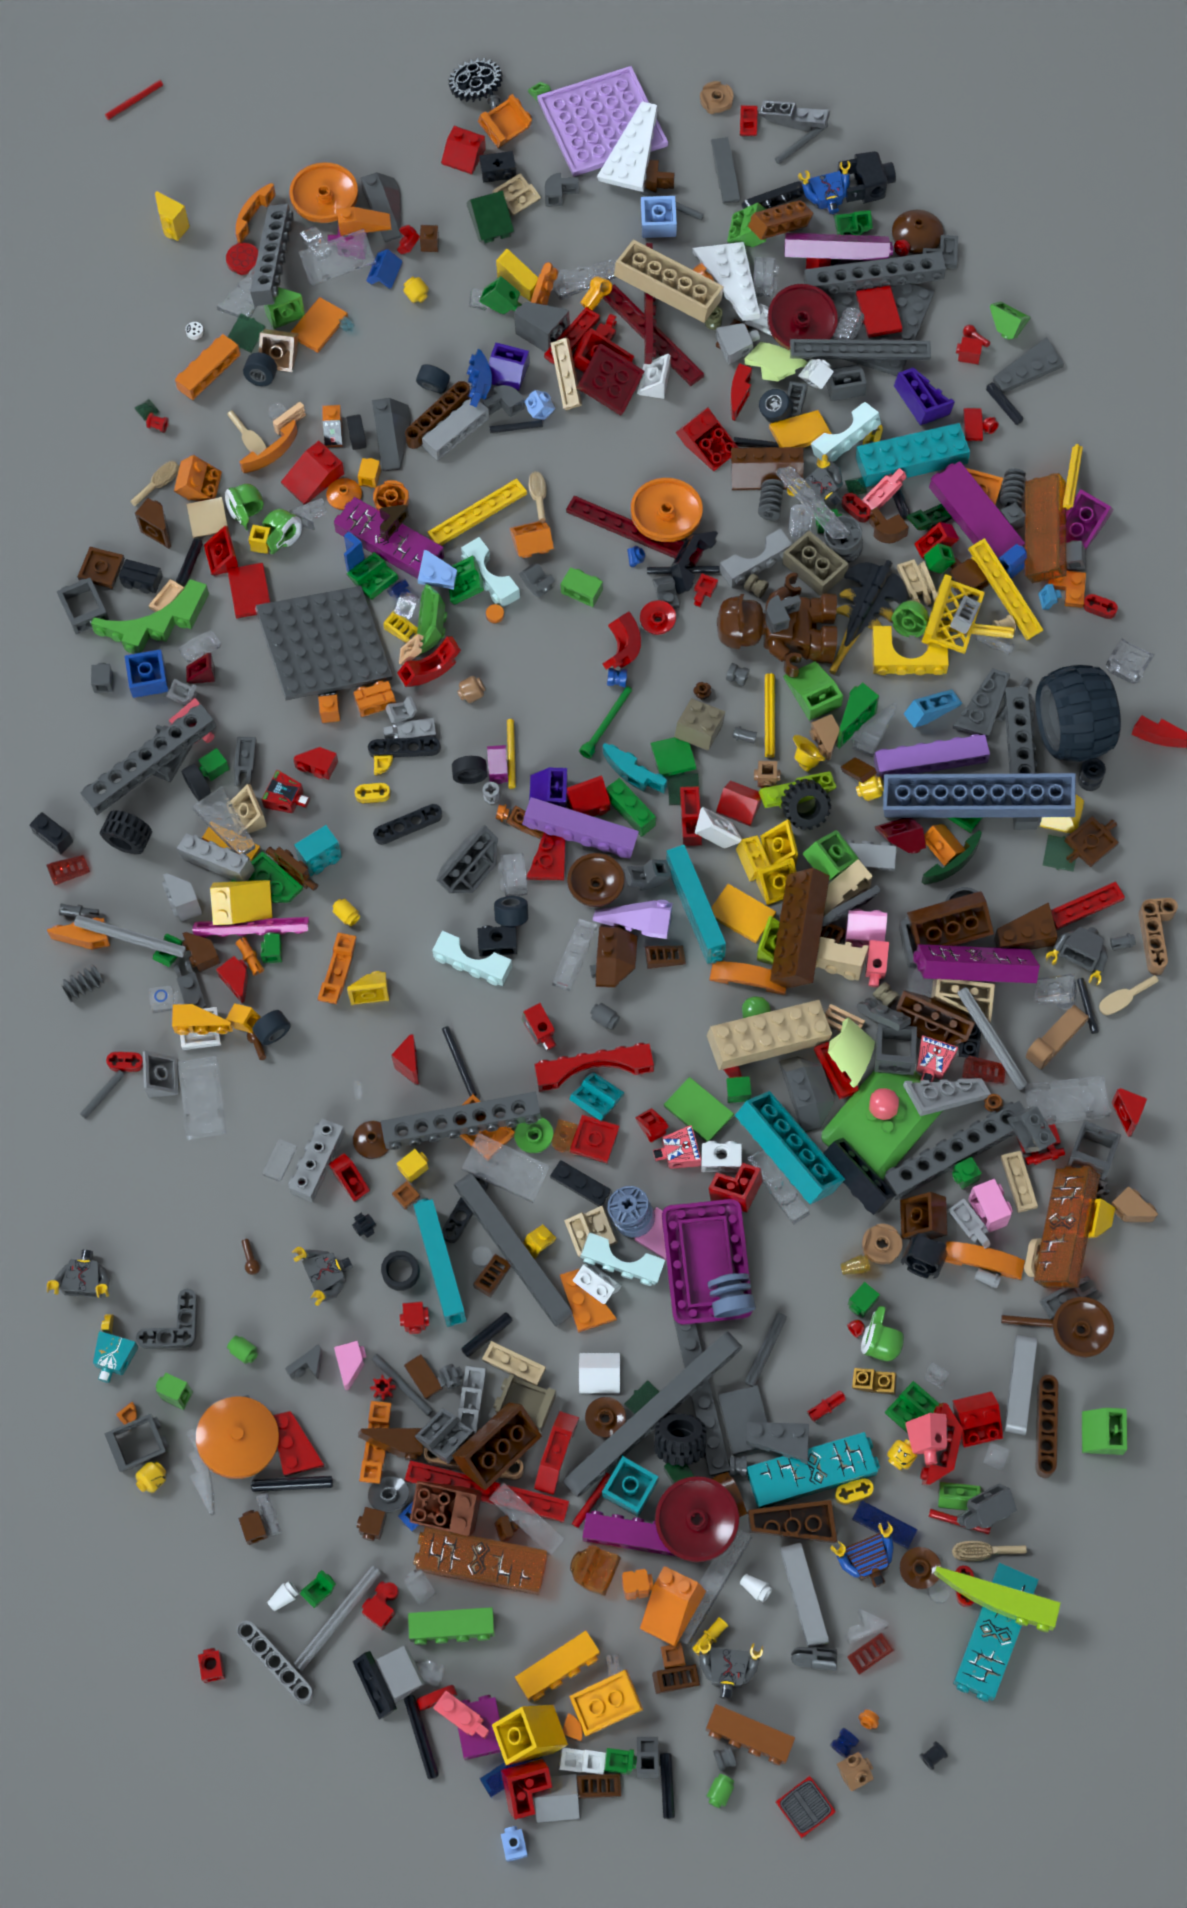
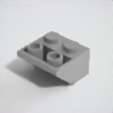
[162,873,202,922]

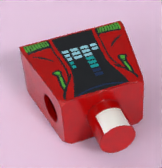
[261,770,310,813]
[521,1003,556,1051]

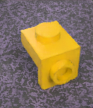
[523,1224,556,1259]

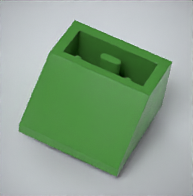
[727,203,766,247]
[1082,1408,1127,1455]

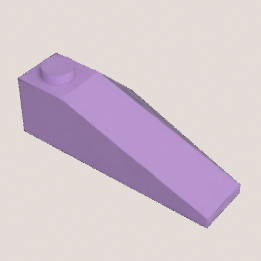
[593,900,673,939]

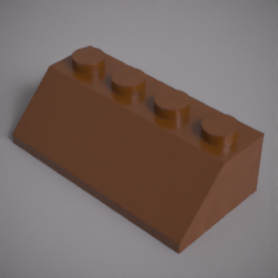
[731,447,804,490]
[907,891,994,947]
[452,1402,542,1490]

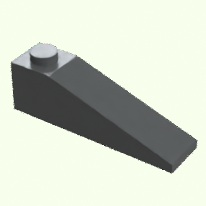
[361,172,401,243]
[372,398,411,472]

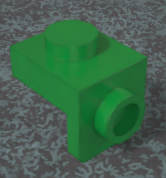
[153,933,182,967]
[300,1570,336,1608]
[604,1748,637,1774]

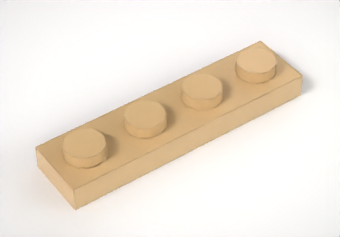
[551,338,582,411]

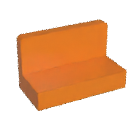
[924,824,965,866]

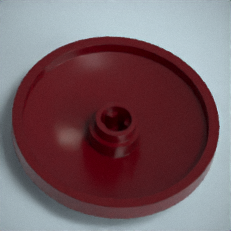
[767,284,838,350]
[655,1477,739,1562]

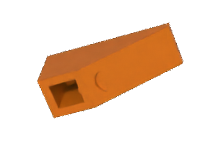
[47,918,110,950]

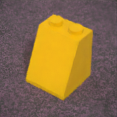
[492,1705,568,1765]

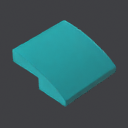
[569,1072,625,1121]

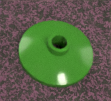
[514,1117,554,1153]

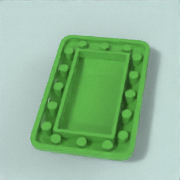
[821,1065,943,1180]

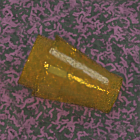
[840,1254,871,1275]

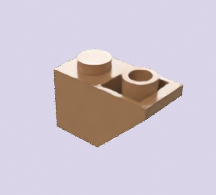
[809,714,840,761]
[1111,1186,1158,1222]

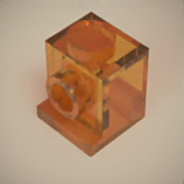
[551,1119,578,1152]

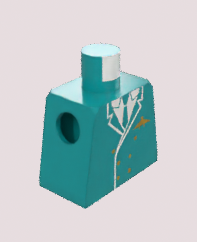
[93,1331,139,1383]

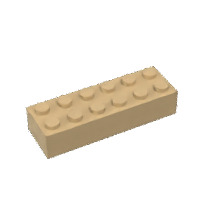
[614,239,724,323]
[707,1000,832,1070]

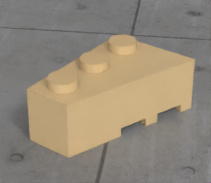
[823,859,872,917]

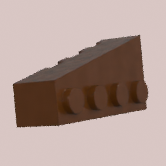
[747,1500,837,1543]

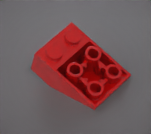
[675,407,738,471]

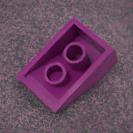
[1052,489,1114,549]

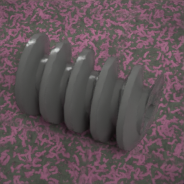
[1000,468,1026,508]
[758,479,784,521]
[61,964,104,1003]

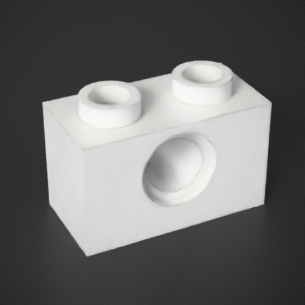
[701,1141,742,1173]

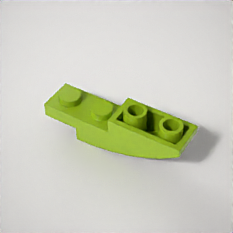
[759,771,836,808]

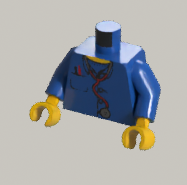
[798,161,850,214]

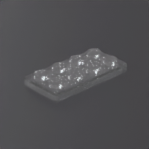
[461,1133,550,1203]

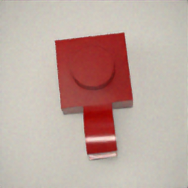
[596,314,617,341]
[694,573,718,607]

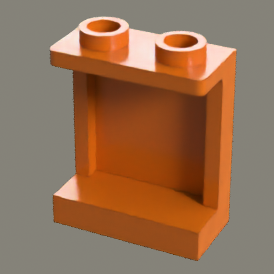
[478,94,532,148]

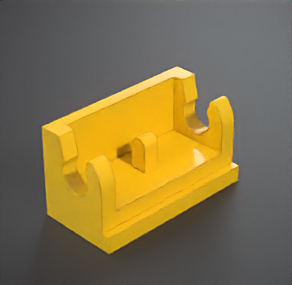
[736,835,770,881]

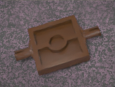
[1064,816,1119,867]
[266,846,318,891]

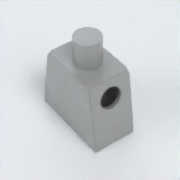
[716,323,760,364]

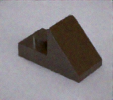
[379,505,409,541]

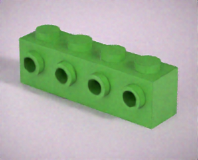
[408,1607,495,1645]

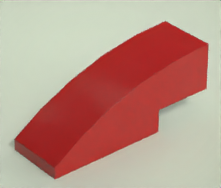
[730,363,752,421]
[1131,715,1187,748]
[680,787,702,846]

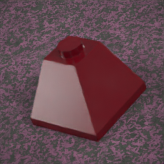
[875,818,926,854]

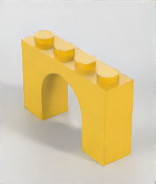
[872,626,949,675]

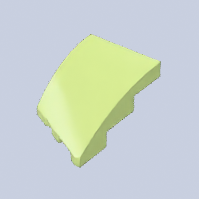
[744,342,808,381]
[828,1017,875,1088]

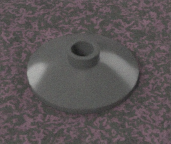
[368,1476,409,1512]

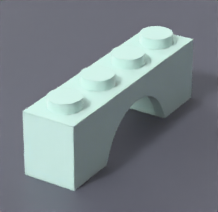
[811,402,881,462]
[461,537,520,608]
[432,931,512,986]
[580,1233,665,1286]

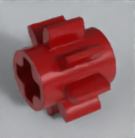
[370,1374,396,1402]

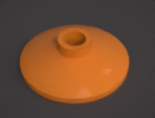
[326,478,362,510]

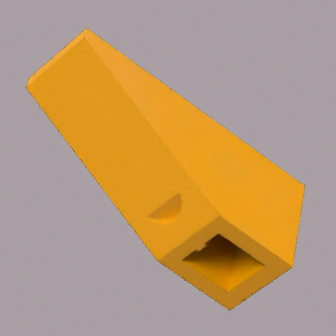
[172,1004,233,1035]

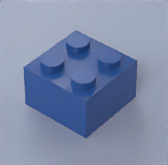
[125,649,169,698]

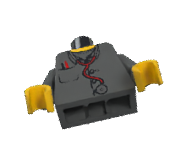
[787,454,843,506]
[1046,927,1108,986]
[292,1247,353,1306]
[47,1250,110,1298]
[698,1638,764,1699]

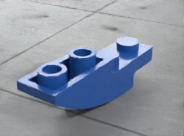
[466,349,492,407]

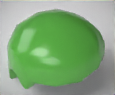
[742,996,771,1018]

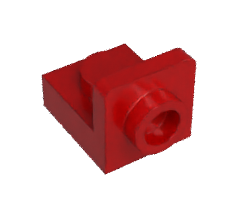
[396,225,420,255]

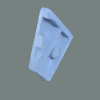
[418,550,457,589]

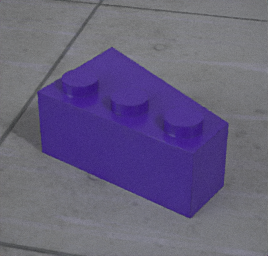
[894,368,955,426]

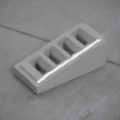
[950,595,981,634]

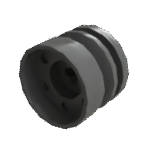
[824,516,863,563]

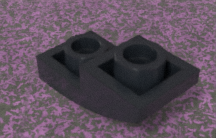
[958,1021,981,1060]

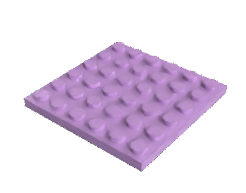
[537,66,668,177]

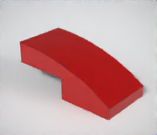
[740,105,758,136]
[963,408,983,441]

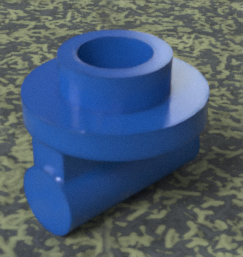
[627,546,645,567]

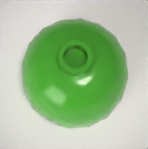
[891,600,929,637]

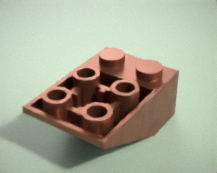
[409,1481,482,1536]

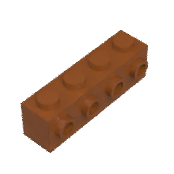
[748,200,814,240]
[706,1704,795,1766]

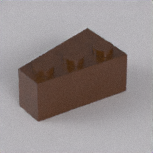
[994,902,1058,950]

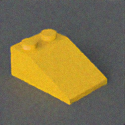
[210,880,273,925]

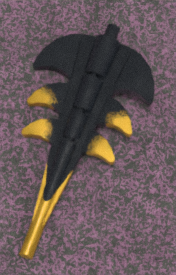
[829,560,908,675]

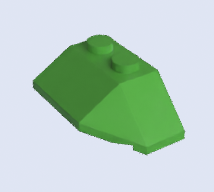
[416,584,447,657]

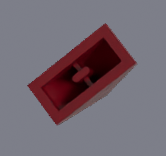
[186,652,215,684]

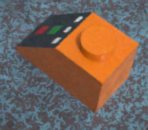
[322,405,343,448]
[318,691,340,723]

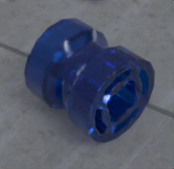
[830,1728,860,1759]

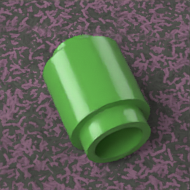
[227,1335,258,1364]
[706,1773,735,1808]

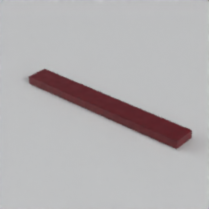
[603,284,704,386]
[566,495,703,566]

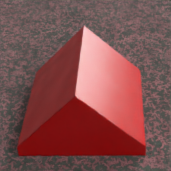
[204,526,238,576]
[716,780,762,826]
[391,1034,419,1085]
[1111,1088,1147,1137]

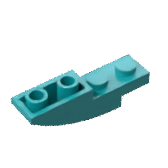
[603,743,667,794]

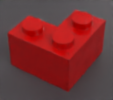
[709,1163,763,1213]
[501,1759,552,1820]

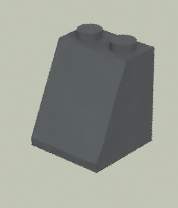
[514,302,570,352]

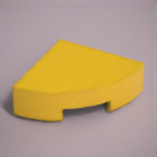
[374,755,393,775]
[101,1314,114,1335]

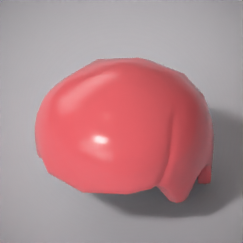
[869,1088,899,1120]

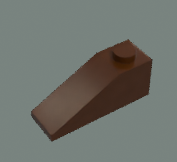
[358,1428,423,1460]

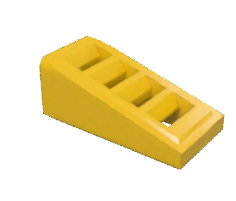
[383,611,418,643]

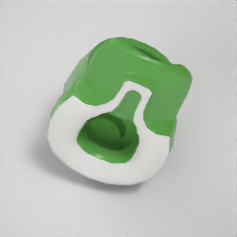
[225,484,264,530]
[262,509,302,554]
[861,1306,904,1361]

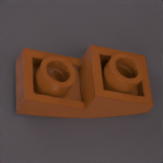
[505,806,544,839]

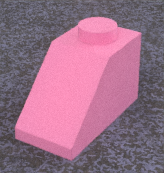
[334,1341,366,1390]

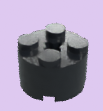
[901,1233,948,1279]

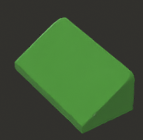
[938,1482,981,1510]

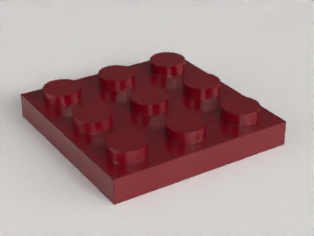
[576,343,645,416]

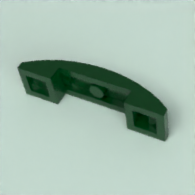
[907,504,952,531]
[922,830,982,885]

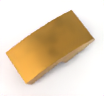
[852,1368,897,1395]

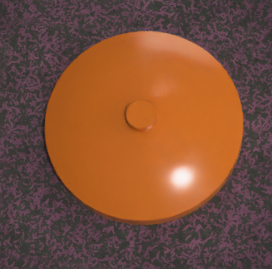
[289,162,358,223]
[631,478,703,542]
[196,1396,279,1479]

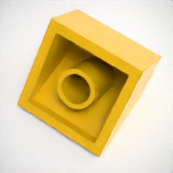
[155,191,190,241]

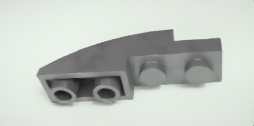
[759,100,830,131]

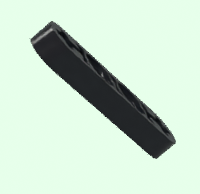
[742,181,804,209]
[368,737,441,758]
[373,804,442,845]
[442,1173,489,1243]

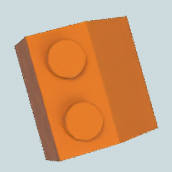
[510,521,554,558]

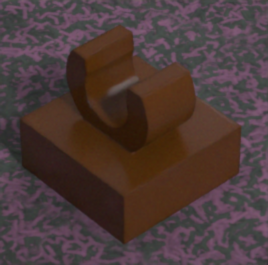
[494,1515,520,1543]

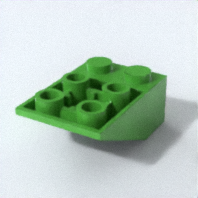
[783,661,843,721]

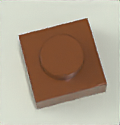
[392,1181,420,1209]
[660,1643,686,1669]

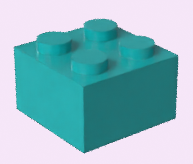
[294,825,342,877]
[602,1456,659,1517]

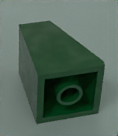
[466,190,514,244]

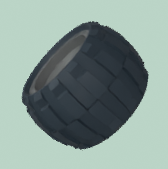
[1035,665,1121,762]

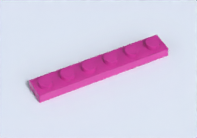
[193,917,309,938]

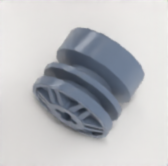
[608,1186,655,1238]
[707,1273,756,1318]

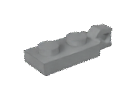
[383,718,436,739]
[948,1198,991,1249]

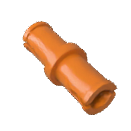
[235,937,264,976]

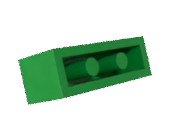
[606,778,656,837]

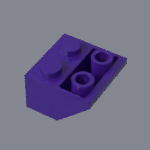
[489,343,530,391]
[529,767,568,808]

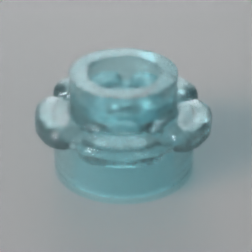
[339,316,355,332]

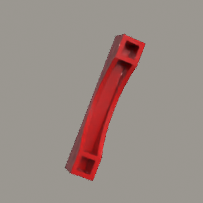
[534,1043,654,1092]

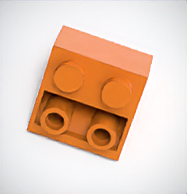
[174,455,222,501]

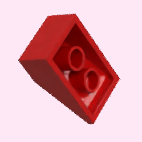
[572,328,635,372]
[281,441,344,506]

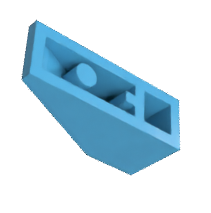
[904,689,962,728]

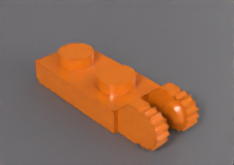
[531,262,558,305]

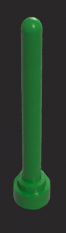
[579,686,632,759]

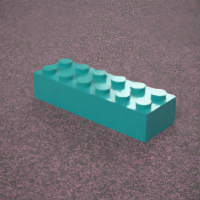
[855,423,970,487]
[735,1091,845,1205]

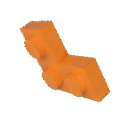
[1048,569,1086,608]

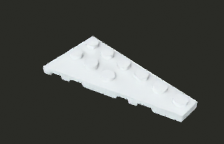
[597,102,658,192]
[692,242,760,321]

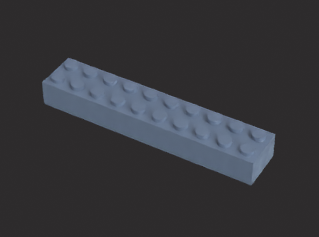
[883,773,1076,818]

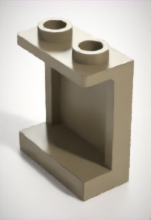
[493,1374,556,1433]

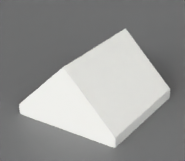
[637,354,671,399]
[695,807,742,849]
[579,1353,620,1394]

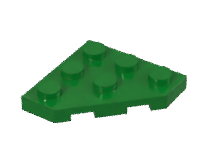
[231,851,303,903]

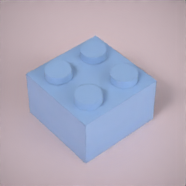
[641,196,677,238]

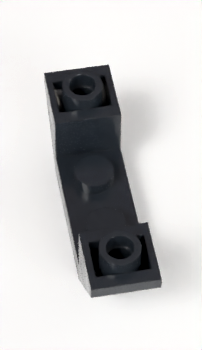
[670,531,718,594]

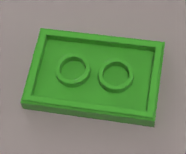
[664,1077,734,1142]

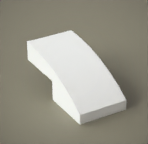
[558,1748,606,1775]

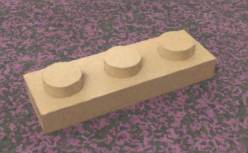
[1001,1151,1038,1213]
[482,1341,546,1386]

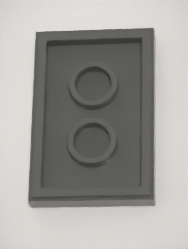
[822,885,881,927]
[718,1386,767,1455]

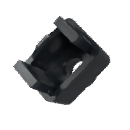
[838,151,896,204]

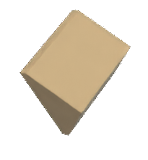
[226,784,267,836]

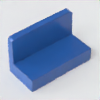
[366,249,402,289]
[344,531,365,572]

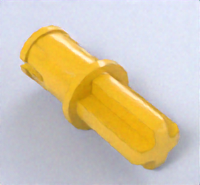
[692,1617,728,1656]

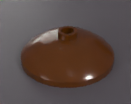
[892,209,944,254]
[567,853,624,907]
[1053,1297,1114,1358]

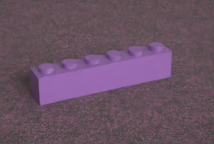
[874,734,990,779]
[522,797,639,859]

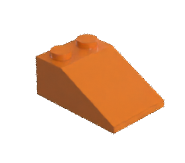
[640,1566,706,1647]

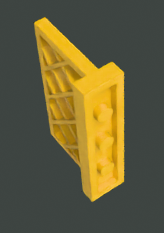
[921,574,985,654]

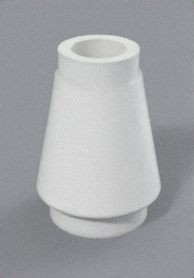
[740,1574,772,1602]
[267,1581,299,1611]

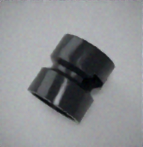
[1078,758,1106,791]

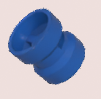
[607,668,627,687]

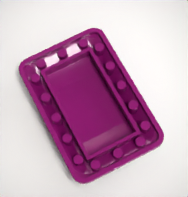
[662,1199,753,1325]

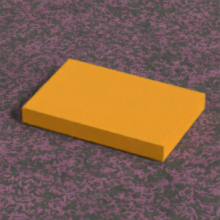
[769,410,832,447]
[711,884,776,944]
[569,1669,643,1736]

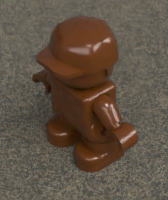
[717,573,837,678]

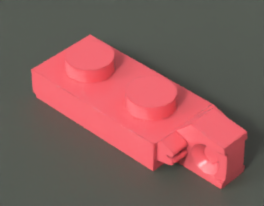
[862,468,907,510]
[433,1691,489,1739]

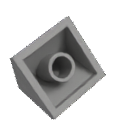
[143,1051,178,1098]
[377,1645,424,1703]
[534,1774,580,1823]

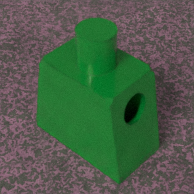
[479,276,522,314]

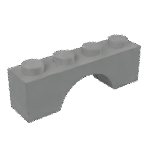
[720,528,793,588]

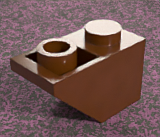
[182,932,220,972]

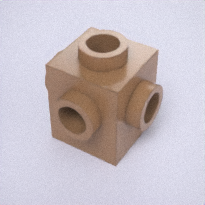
[754,761,781,788]
[836,1751,874,1792]

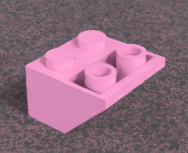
[845,909,887,948]

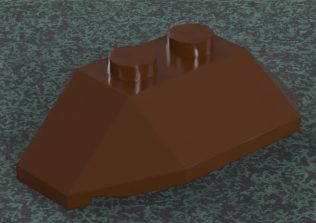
[596,924,638,988]
[896,990,975,1045]

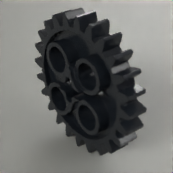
[448,58,503,102]

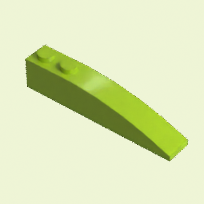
[934,1566,1061,1632]

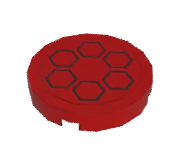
[226,243,259,275]

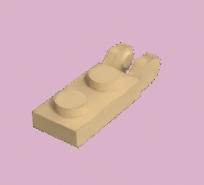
[897,560,932,606]

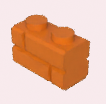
[353,681,396,717]
[622,1569,654,1601]

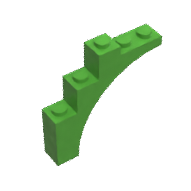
[91,579,209,654]

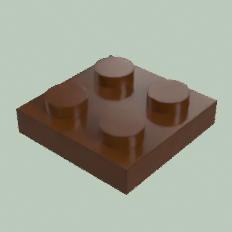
[77,547,125,589]

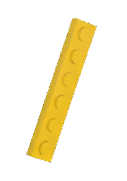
[427,478,527,546]
[968,538,1043,641]

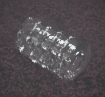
[833,307,865,340]
[788,504,813,540]

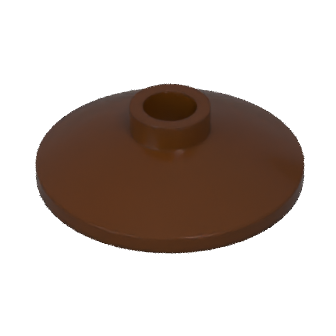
[353,1121,390,1159]
[585,1397,626,1438]
[899,1547,942,1589]

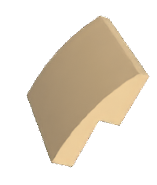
[492,173,541,216]
[187,497,228,538]
[564,1206,618,1257]

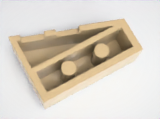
[816,937,869,981]
[931,979,995,1023]

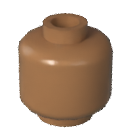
[457,676,486,703]

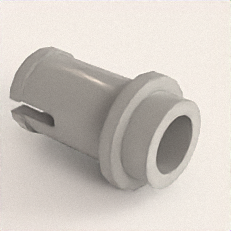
[974,1268,1002,1289]

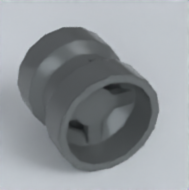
[726,663,750,686]

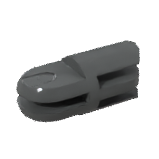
[791,1647,837,1671]

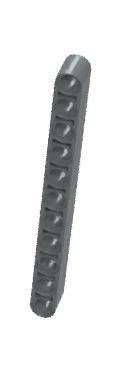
[563,1331,743,1497]

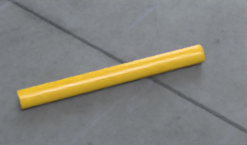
[507,719,516,789]

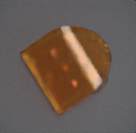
[570,1545,621,1596]

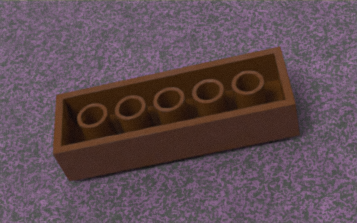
[770,868,830,989]

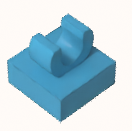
[1038,584,1062,609]

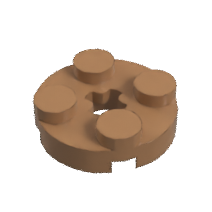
[700,81,733,114]
[862,1224,903,1264]

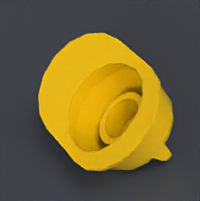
[793,735,825,772]

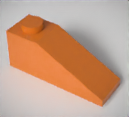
[337,207,392,236]

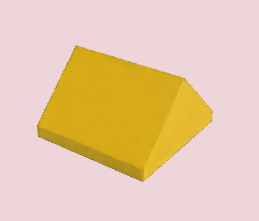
[760,820,798,865]
[756,858,797,905]

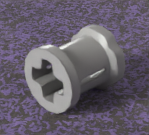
[482,782,500,805]

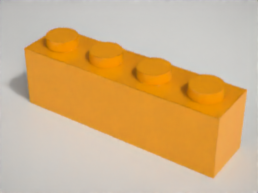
[515,1631,600,1702]

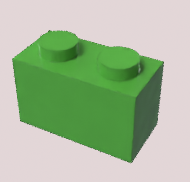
[560,567,603,607]
[156,1372,193,1410]

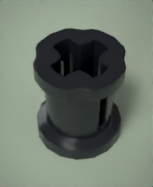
[919,1741,948,1770]

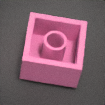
[968,1178,1013,1233]

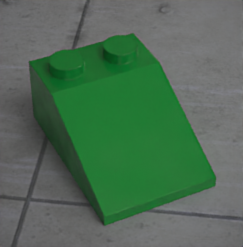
[837,682,879,749]

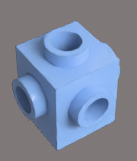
[524,390,555,420]

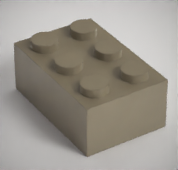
[783,530,848,596]

